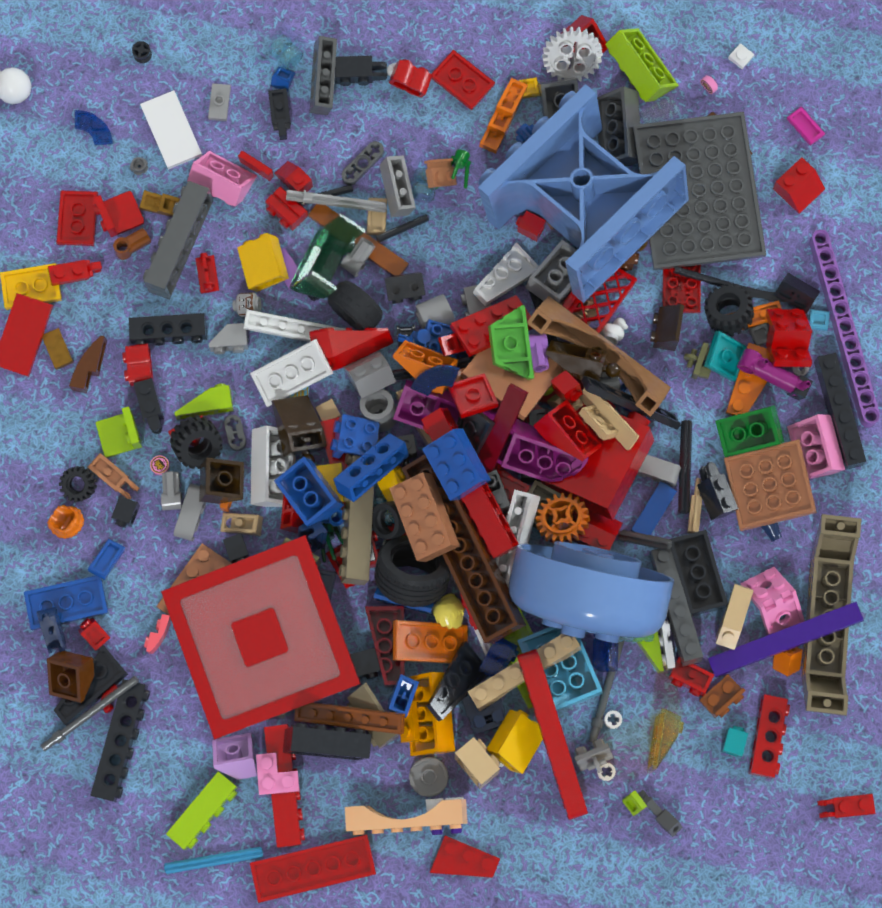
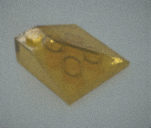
[647,708,684,773]

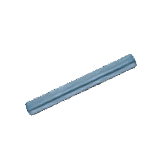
[164,847,263,874]

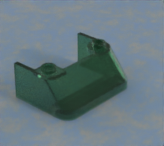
[289,214,365,299]

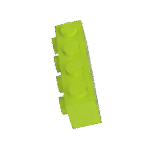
[166,771,238,850]

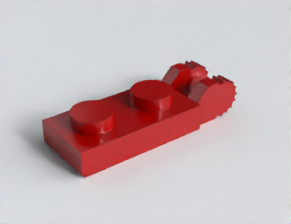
[817,794,876,818]

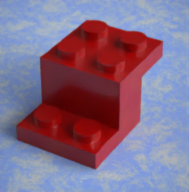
[766,308,812,367]

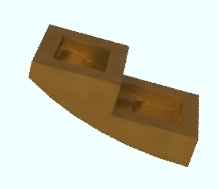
[139,190,180,216]

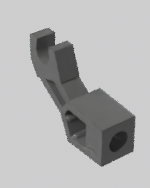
[638,790,683,837]

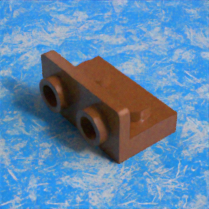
[699,674,746,718]

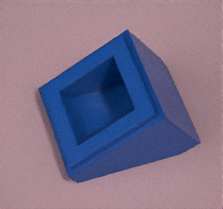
[271,67,296,92]

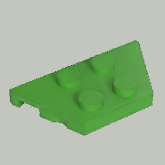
[488,305,534,380]

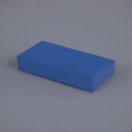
[88,538,125,580]

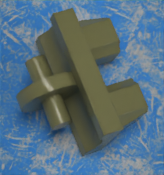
[683,342,711,380]

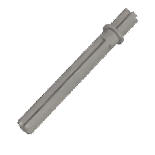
[286,190,387,213]

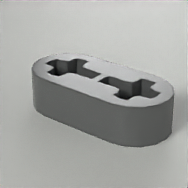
[224,415,246,451]

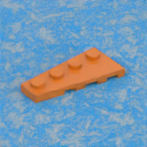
[726,343,772,416]

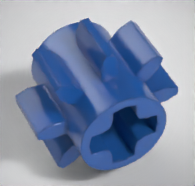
[516,123,534,144]

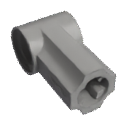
[340,237,375,277]
[161,471,182,511]

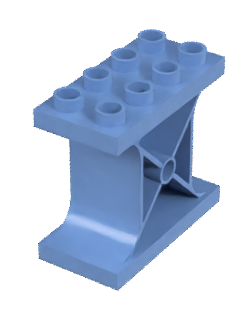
[478,84,689,303]

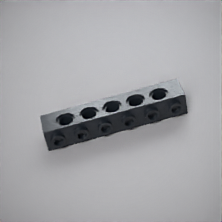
[90,679,150,802]

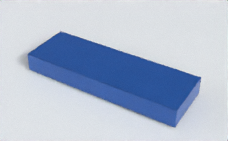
[631,481,677,535]

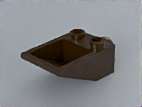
[546,339,620,381]
[271,395,327,464]

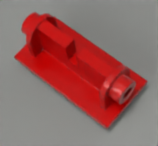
[195,253,219,294]

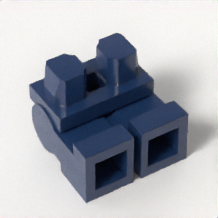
[462,696,506,734]

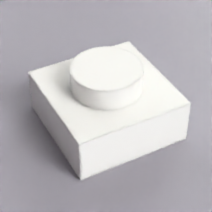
[728,43,755,69]

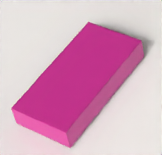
[787,106,825,146]

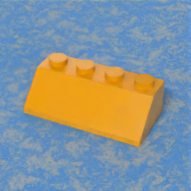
[409,672,455,756]

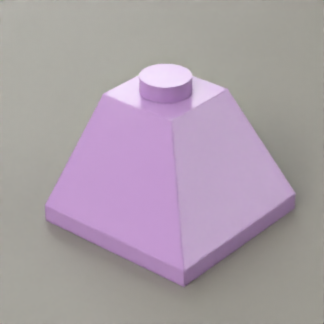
[212,733,257,780]

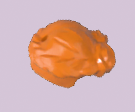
[47,505,84,539]

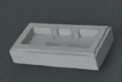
[208,83,231,121]

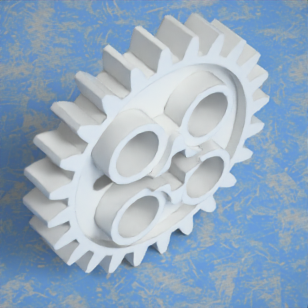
[542,27,603,82]

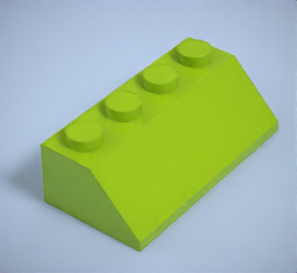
[605,28,679,102]

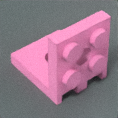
[740,567,805,635]

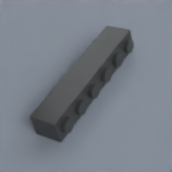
[650,549,704,667]

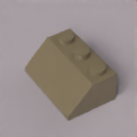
[346,683,399,749]

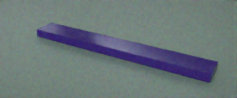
[708,602,864,677]

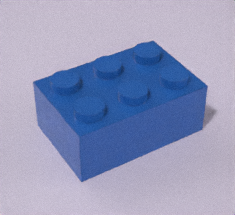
[422,428,491,501]

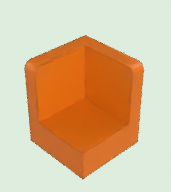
[772,647,803,676]

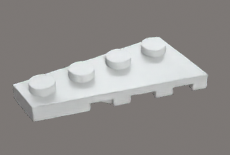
[473,242,539,306]
[658,611,675,670]

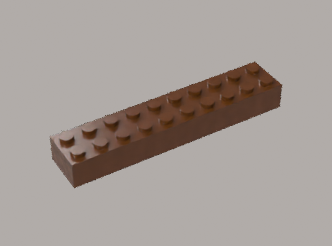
[401,455,526,643]

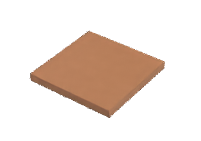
[460,348,564,421]
[724,439,817,531]

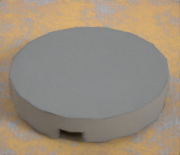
[409,757,449,797]

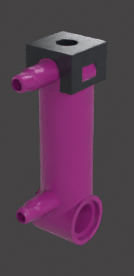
[737,348,813,400]

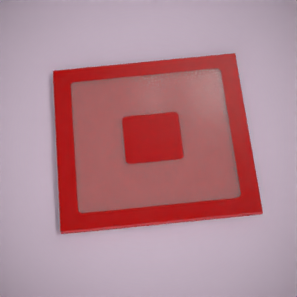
[161,535,361,740]

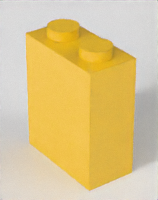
[237,233,289,292]
[486,710,543,774]

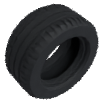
[374,535,451,607]

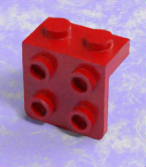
[93,191,144,238]

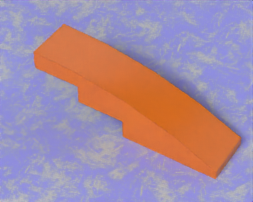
[479,78,528,154]

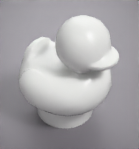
[601,318,628,345]

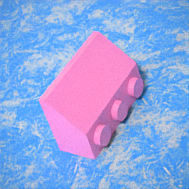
[187,151,257,207]
[787,414,845,480]

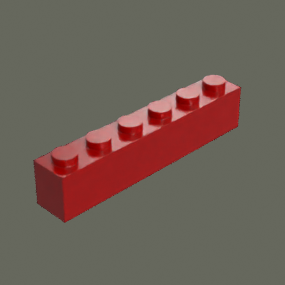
[264,724,305,848]

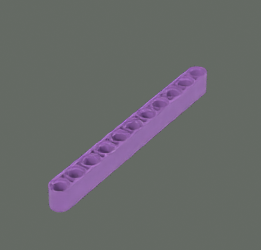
[809,229,880,428]

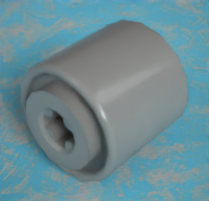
[415,294,456,329]
[359,389,397,432]

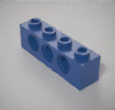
[334,433,409,502]

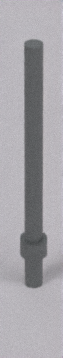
[588,636,625,743]
[41,676,139,751]

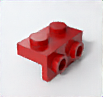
[668,657,714,697]

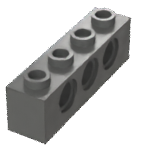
[309,36,337,115]

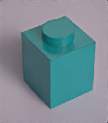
[721,726,748,757]

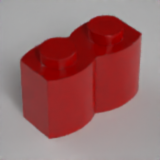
[389,59,433,98]
[122,343,153,386]

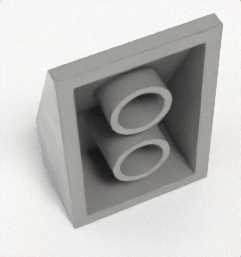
[343,351,396,399]

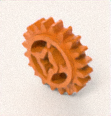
[535,493,590,544]

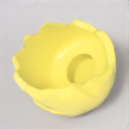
[433,594,465,629]

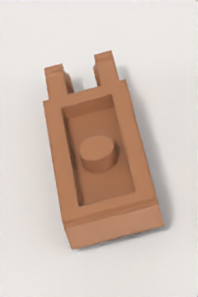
[88,453,140,499]

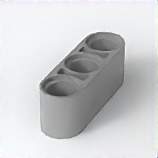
[637,455,681,486]
[174,483,206,541]

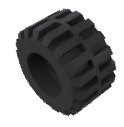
[704,284,754,336]
[170,416,223,469]

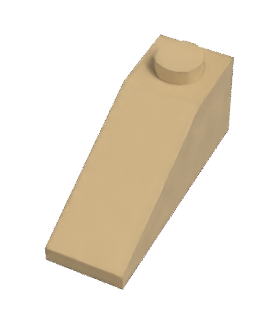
[716,584,754,650]

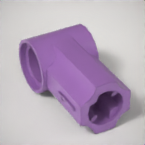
[529,334,549,372]

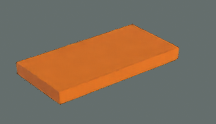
[393,620,468,664]

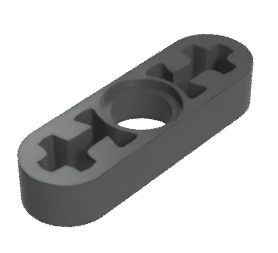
[342,141,384,185]

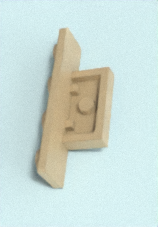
[579,388,639,450]

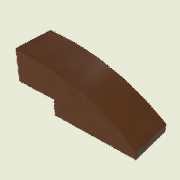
[69,336,107,393]

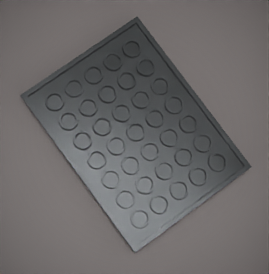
[633,112,766,271]

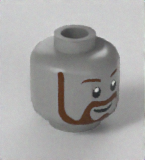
[232,292,262,317]

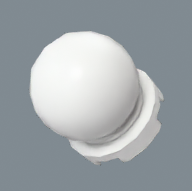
[0,67,31,105]

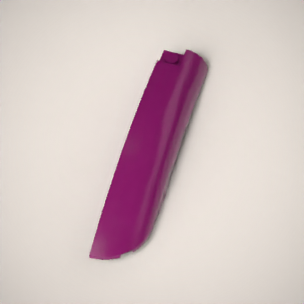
[393,380,589,482]

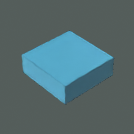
[809,309,830,331]

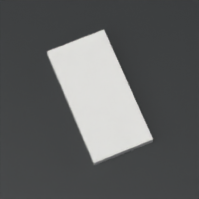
[140,91,202,170]
[250,339,333,407]

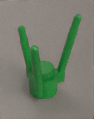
[435,149,471,189]

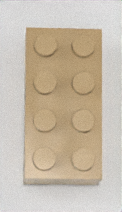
[455,737,500,789]

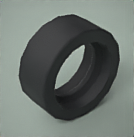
[372,501,405,540]

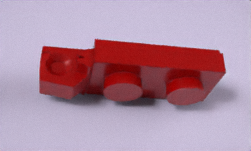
[47,260,102,286]

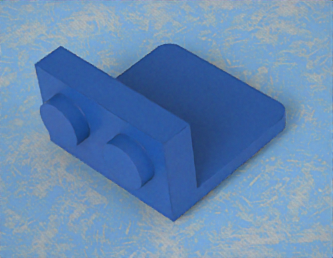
[330,414,380,458]

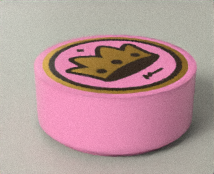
[700,75,718,94]
[150,455,170,475]

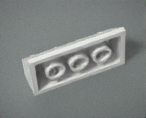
[251,425,296,507]

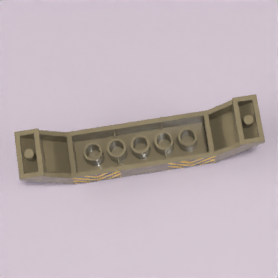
[801,514,861,716]

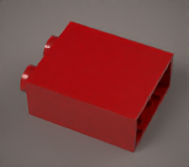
[540,400,654,520]

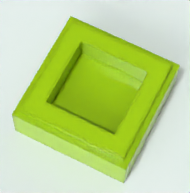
[622,790,647,816]

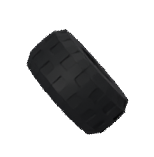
[328,280,383,331]

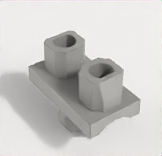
[575,738,613,773]

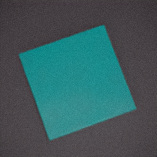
[704,331,747,381]

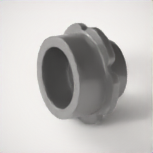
[130,157,148,175]

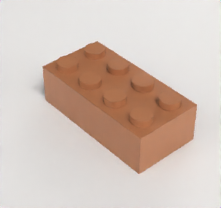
[389,472,460,562]

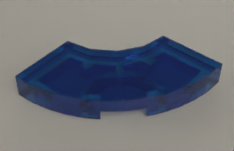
[74,110,113,145]
[410,365,460,396]

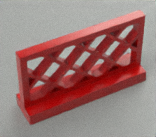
[562,268,637,334]

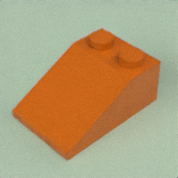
[393,340,458,394]

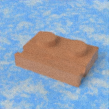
[424,158,457,188]

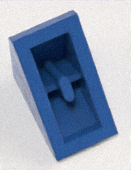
[387,674,419,718]

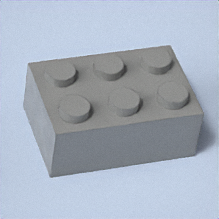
[526,240,577,304]

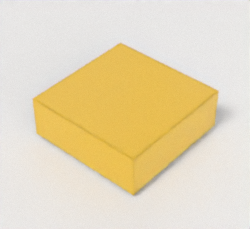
[519,77,540,99]

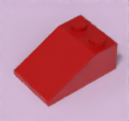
[533,400,603,461]

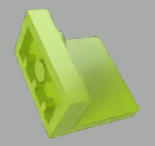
[96,406,142,458]

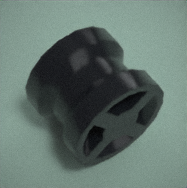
[132,41,152,63]

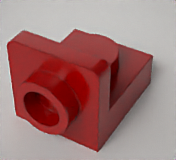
[78,617,110,651]

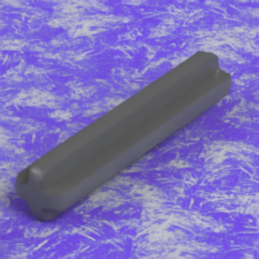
[619,530,672,550]

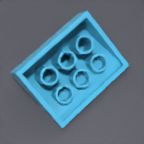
[517,627,603,711]

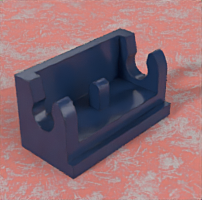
[297,522,327,553]
[37,607,66,653]

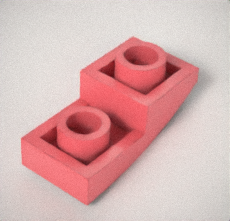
[144,614,171,654]

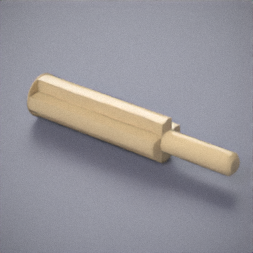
[687,478,702,534]

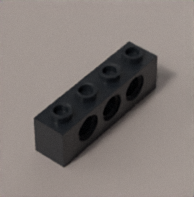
[129,313,207,346]

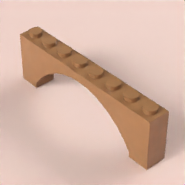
[527,296,671,417]

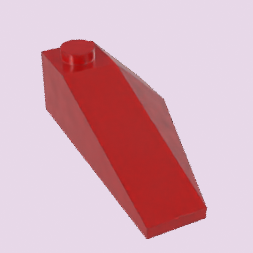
[309,328,393,371]

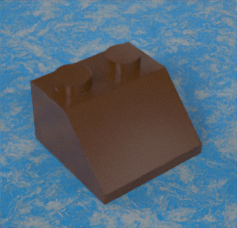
[47,651,94,703]

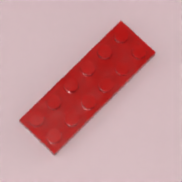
[250,835,376,903]

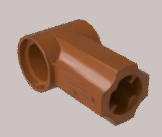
[113,228,151,260]

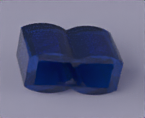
[479,638,519,677]

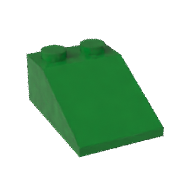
[715,405,785,458]

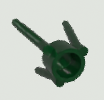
[321,523,343,563]

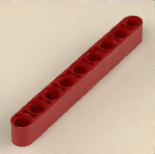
[517,649,588,820]

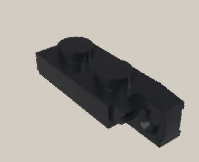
[268,88,291,140]

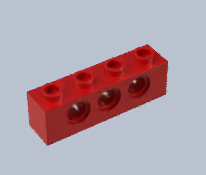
[748,694,790,779]

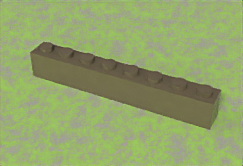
[339,453,374,586]

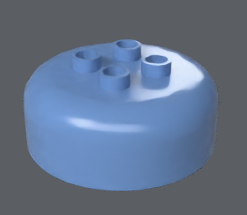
[509,541,674,643]

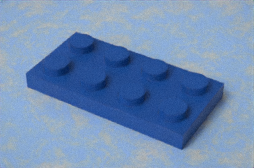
[24,576,109,631]

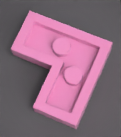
[256,753,300,795]

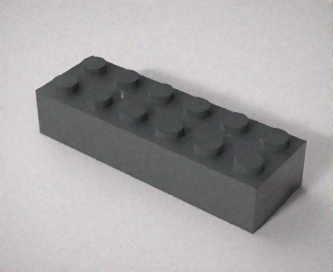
[143,181,213,300]

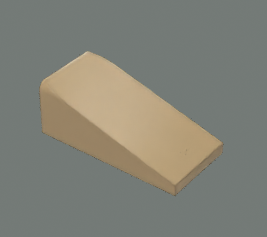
[220,513,263,536]

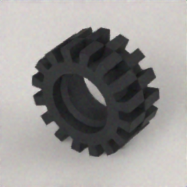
[59,466,97,502]

